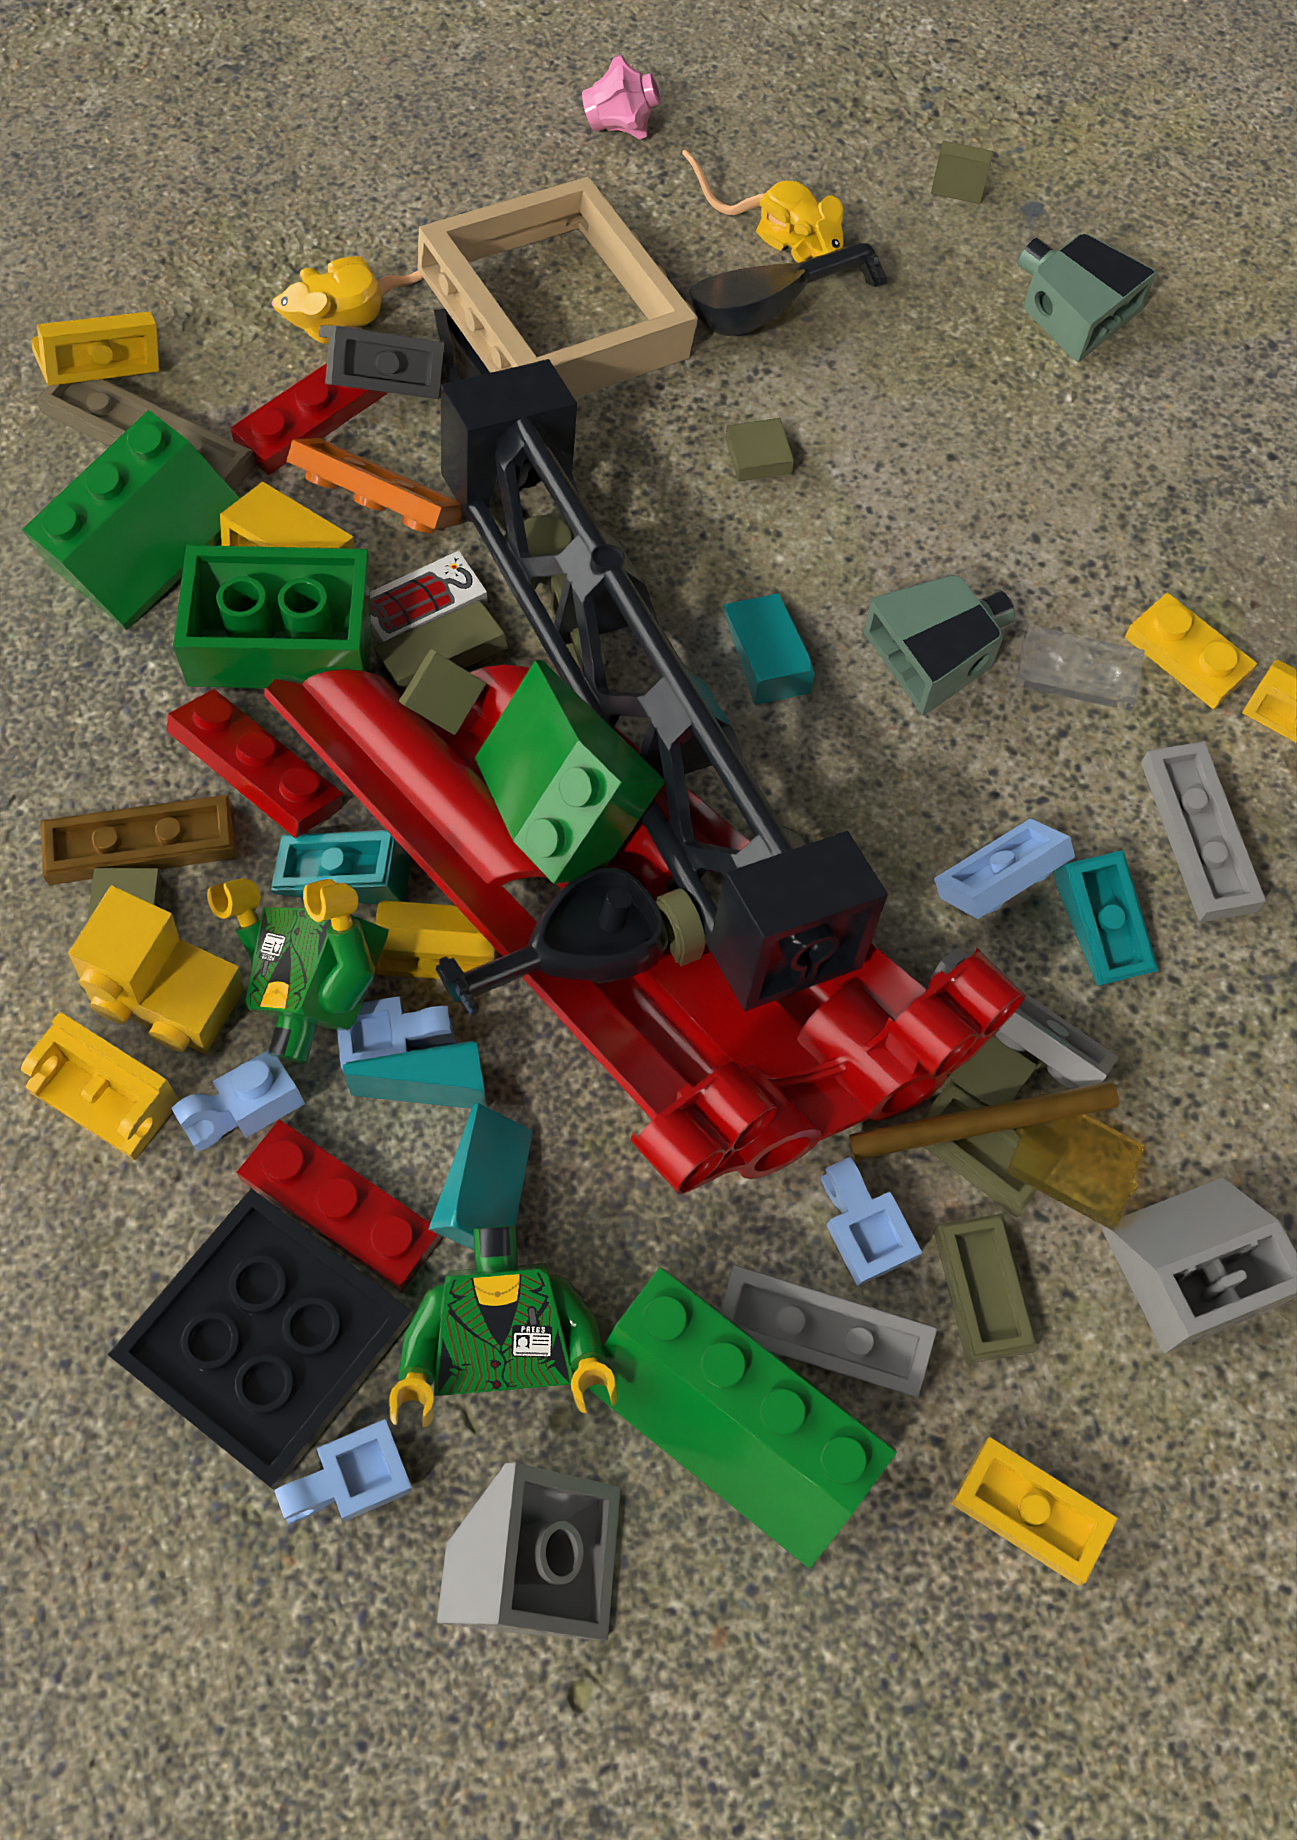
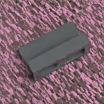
[319,325,444,399]

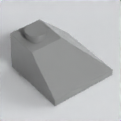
[437,1463,621,1641]

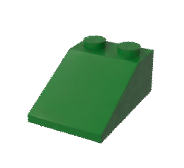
[475,660,665,884]

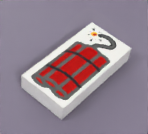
[370,551,488,644]

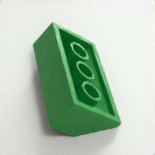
[587,1267,897,1569]

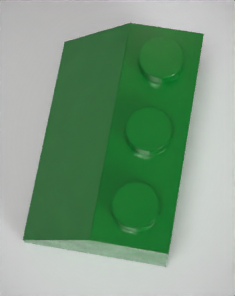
[21,410,240,631]
[173,545,371,688]

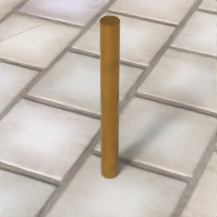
[849,1081,1119,1161]

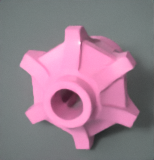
[582,54,661,140]

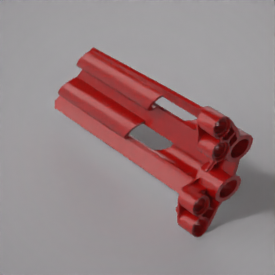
[264,665,1026,1195]

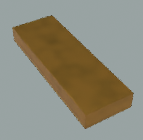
[40,794,238,885]

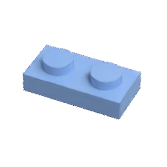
[934,818,1075,919]

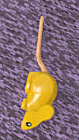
[682,150,844,263]
[272,256,423,344]

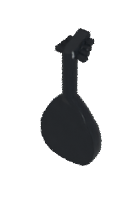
[689,242,887,336]
[436,867,668,1015]

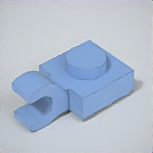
[337,996,456,1071]
[171,1050,305,1151]
[820,1157,922,1287]
[275,1419,412,1525]

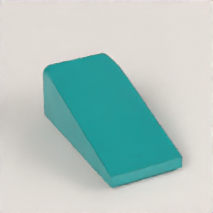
[723,593,815,705]
[271,830,412,905]
[1053,850,1159,986]
[343,1041,487,1109]
[429,1103,533,1250]

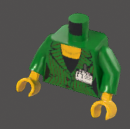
[207,878,389,1063]
[389,1225,618,1427]

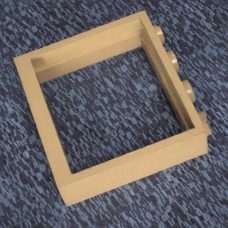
[418,176,698,398]

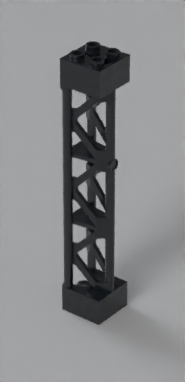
[441,359,888,1012]

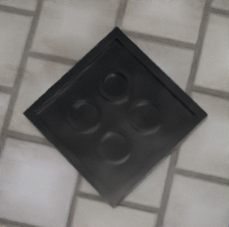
[107,1188,414,1491]

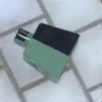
[1018,234,1157,362]
[863,575,1015,716]

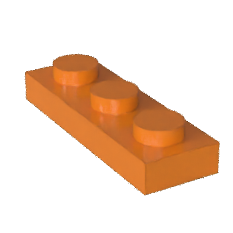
[286,438,462,534]

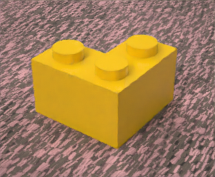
[68,885,244,1055]

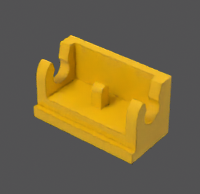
[220,481,354,549]
[21,1011,180,1161]

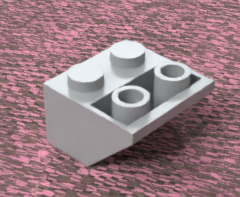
[1101,1177,1297,1354]

